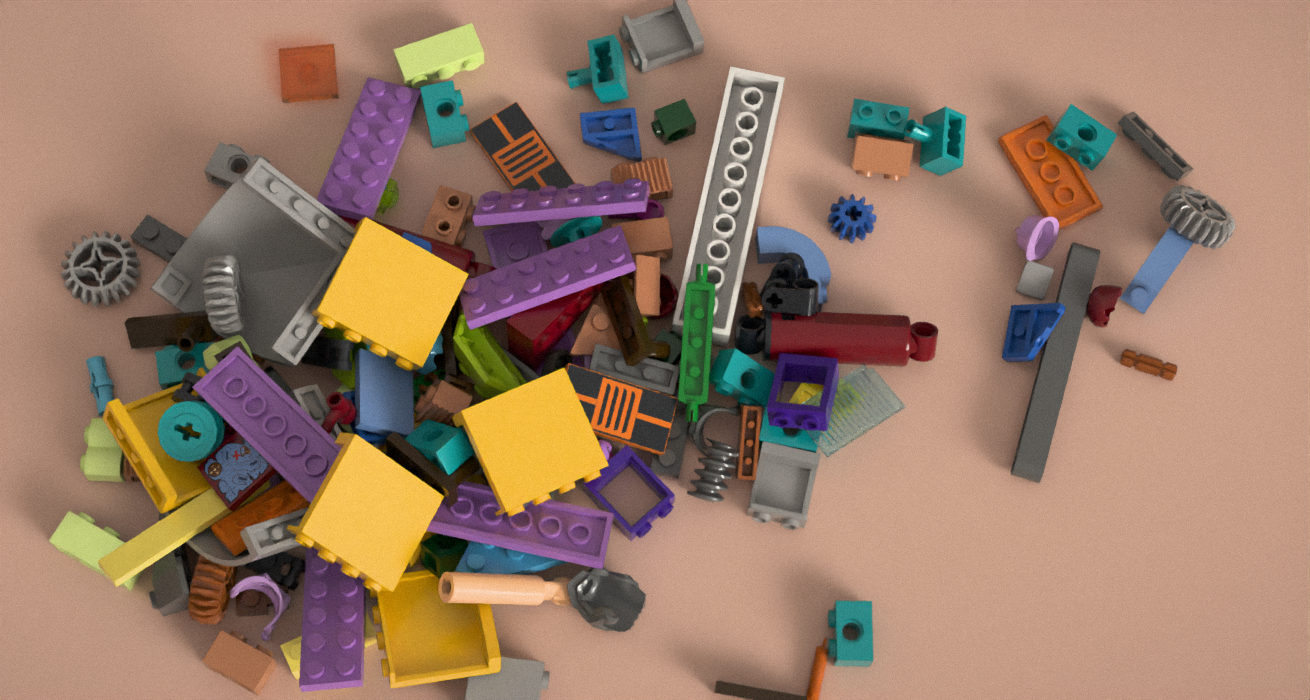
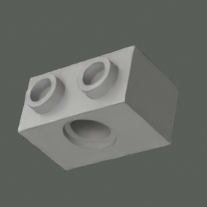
[204,142,271,189]

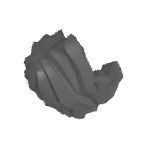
[567,567,646,632]

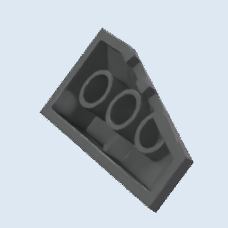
[149,512,193,616]

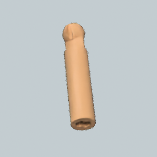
[438,572,572,606]

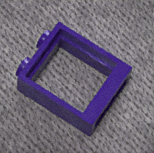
[767,353,839,431]
[583,445,675,541]

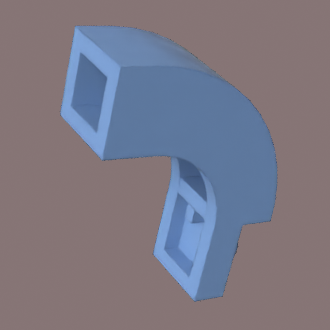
[755,226,831,312]
[1120,227,1194,314]

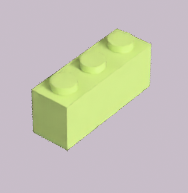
[393,23,485,89]
[49,511,145,591]

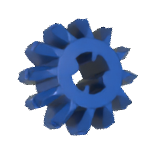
[828,194,876,243]

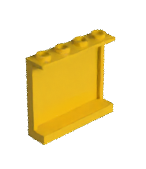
[311,217,469,371]
[102,367,227,514]
[452,368,609,517]
[286,432,444,593]
[368,570,501,688]

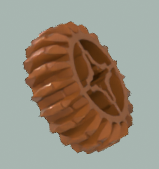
[188,555,238,625]

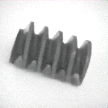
[687,438,740,503]

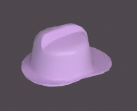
[1015,215,1059,261]

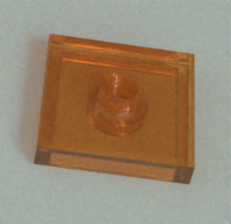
[279,44,339,103]

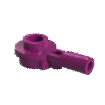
[608,199,665,220]

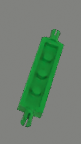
[678,264,716,422]

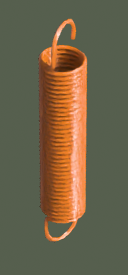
[806,637,829,700]

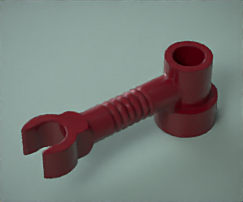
[321,391,357,435]

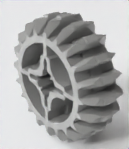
[1160,185,1236,249]
[61,230,141,308]
[202,254,247,334]

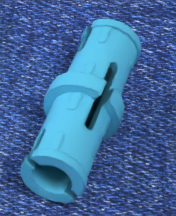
[86,356,114,417]

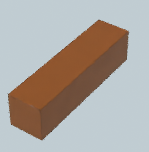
[735,404,762,480]

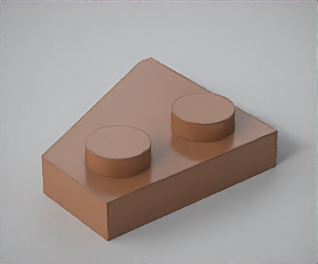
[569,304,621,357]

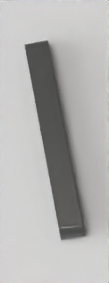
[1011,242,1100,483]

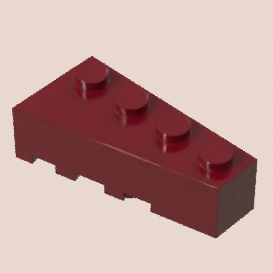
[506,280,610,371]

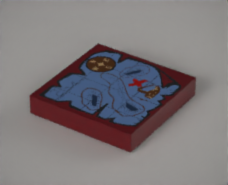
[197,432,277,511]

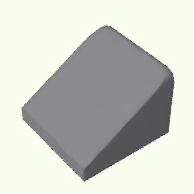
[1016,260,1054,301]

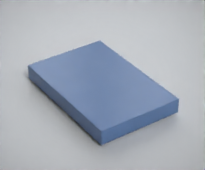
[355,348,414,439]

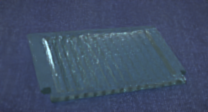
[798,365,906,457]

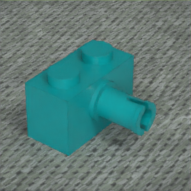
[566,34,629,104]
[903,106,966,176]

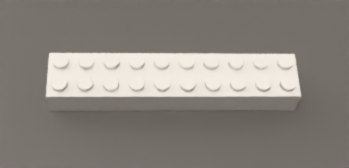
[672,66,785,347]

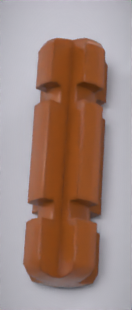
[742,281,764,318]
[1120,349,1177,381]

